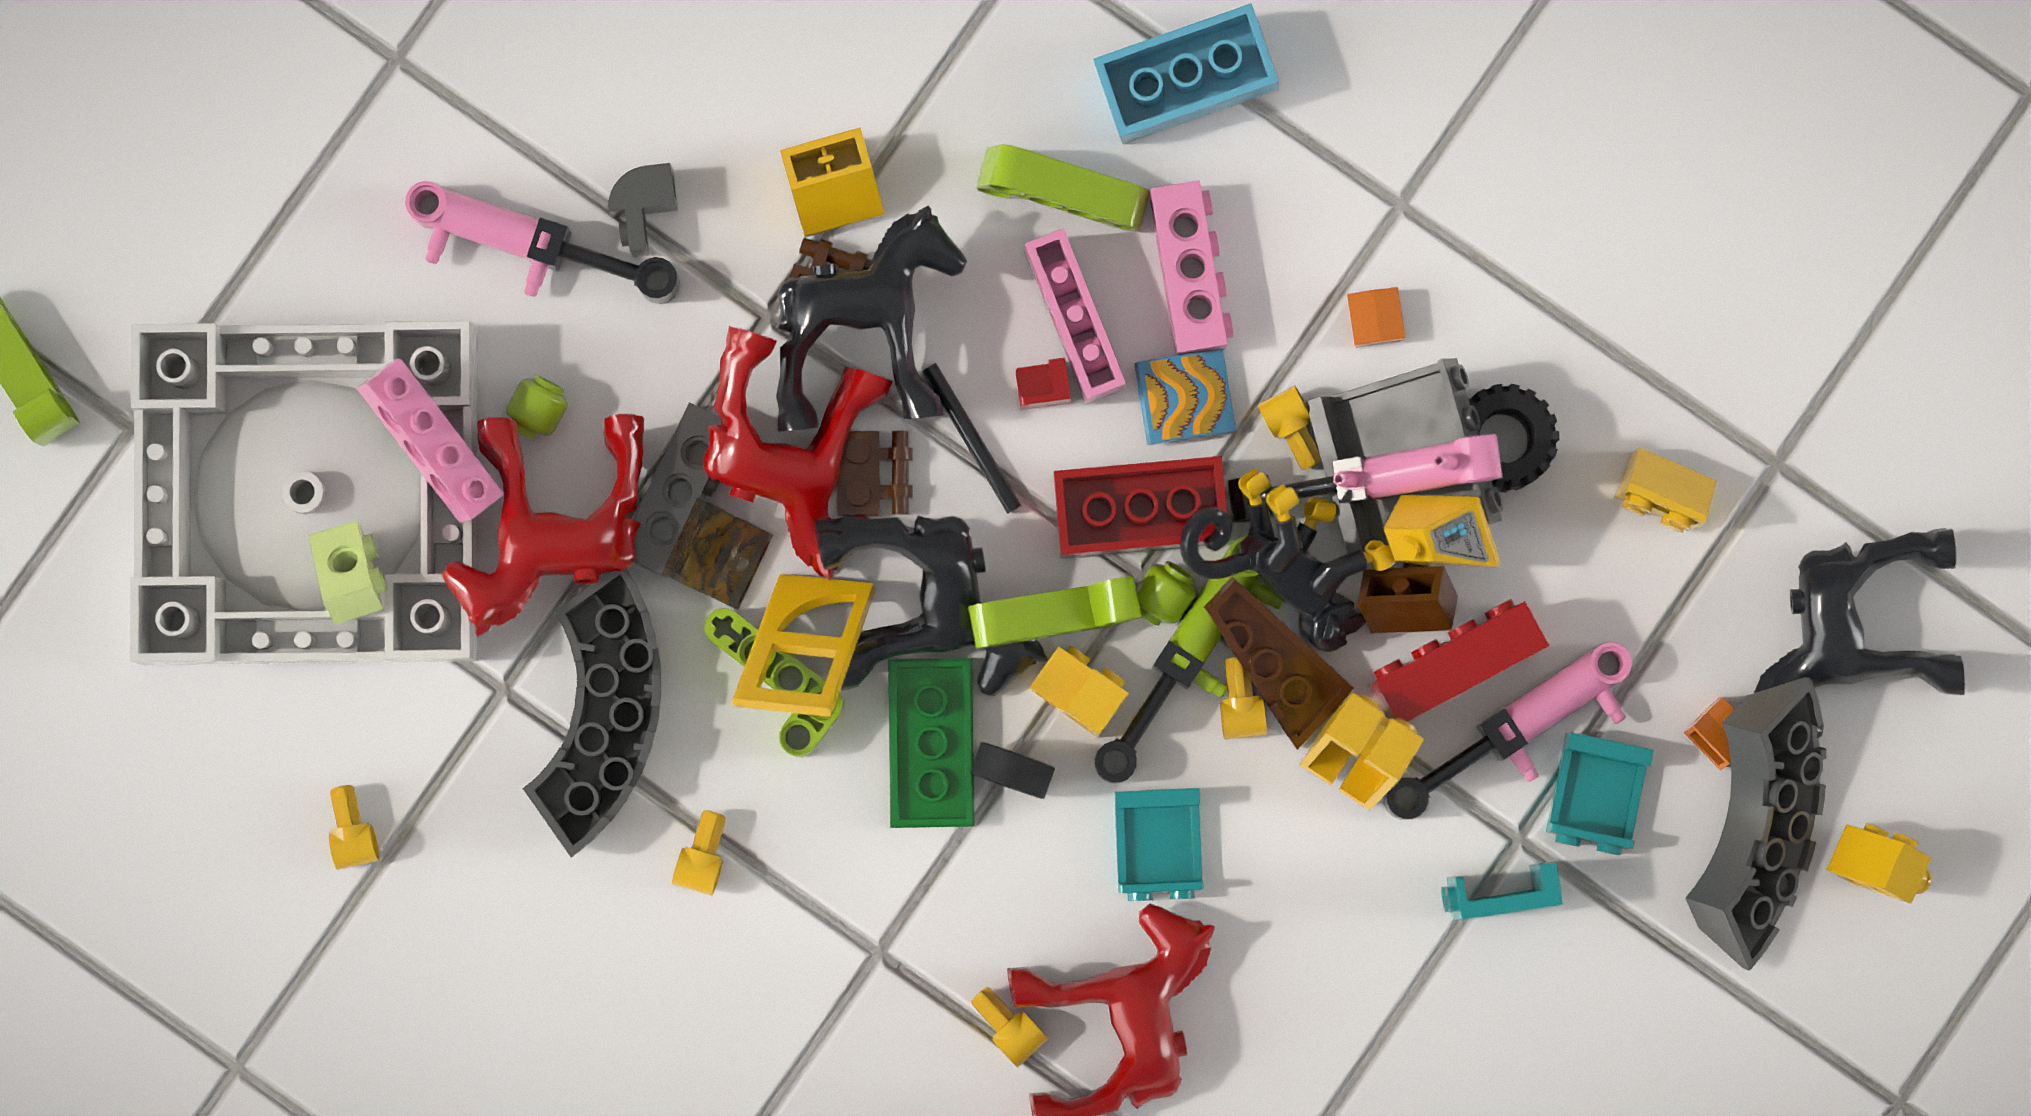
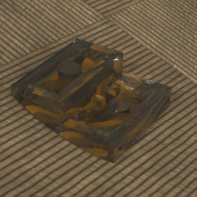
[661,498,773,610]

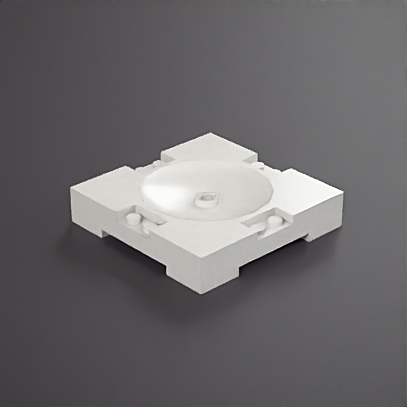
[130,321,478,665]

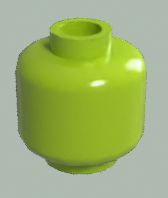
[506,375,568,440]
[1136,561,1196,626]

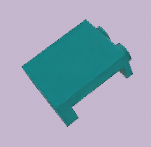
[1546,732,1654,856]
[1114,788,1204,901]
[1441,862,1563,920]

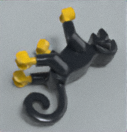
[1180,468,1396,652]

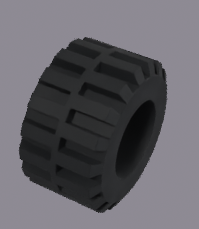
[1469,384,1559,493]

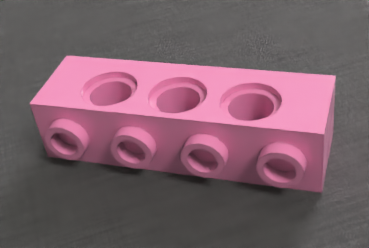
[1149,180,1233,355]
[1024,228,1126,404]
[356,358,504,523]

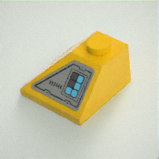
[1384,495,1500,567]

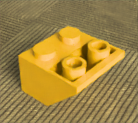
[780,127,885,238]
[1614,447,1717,533]

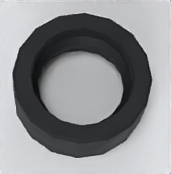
[970,742,1055,799]

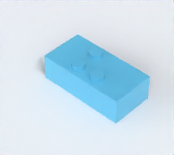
[1093,3,1279,144]

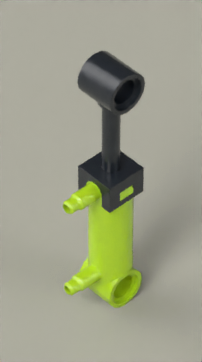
[1094,536,1284,783]

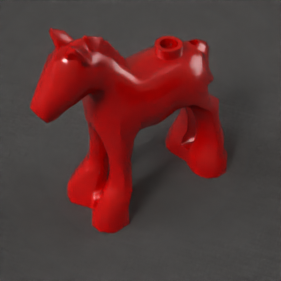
[703,326,893,580]
[442,414,644,637]
[1007,903,1215,1116]

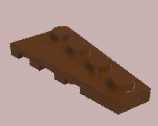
[1204,576,1354,750]

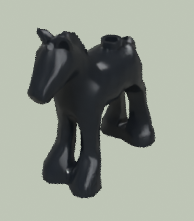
[775,205,967,431]
[814,515,1048,696]
[1754,528,1965,738]

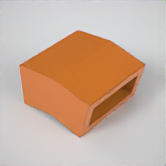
[1347,287,1405,348]
[1684,697,1734,770]

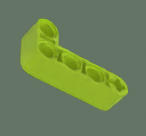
[976,144,1150,232]
[0,298,80,447]
[968,576,1142,649]
[704,608,844,757]

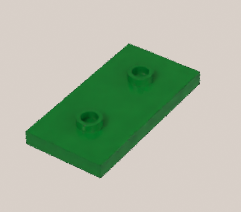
[888,658,975,828]

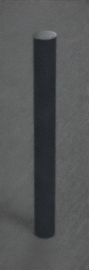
[922,363,1022,514]

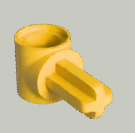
[1258,385,1322,470]
[1220,657,1267,740]
[329,785,380,870]
[672,810,726,896]
[971,987,1048,1068]

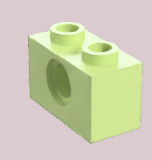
[309,520,386,625]

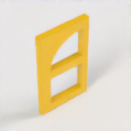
[732,574,875,717]

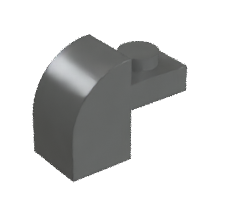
[608,163,678,257]

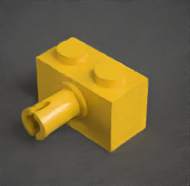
[1826,823,1932,904]

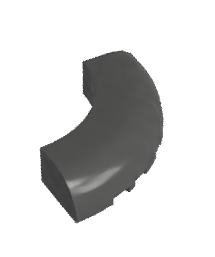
[522,569,661,858]

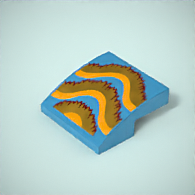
[1134,349,1236,445]

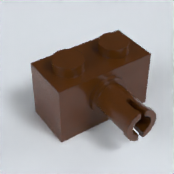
[1357,562,1458,633]

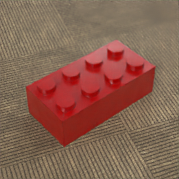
[1053,456,1227,558]
[1368,599,1549,722]

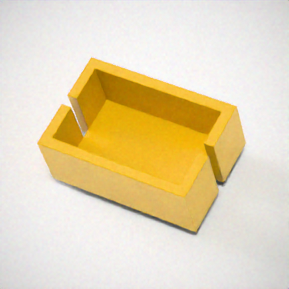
[1299,692,1424,811]

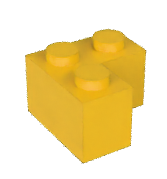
[1029,645,1129,737]

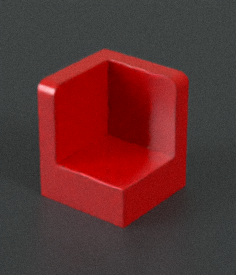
[1015,357,1071,410]

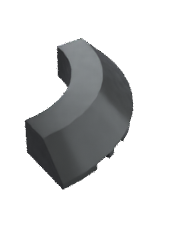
[1685,677,1826,971]

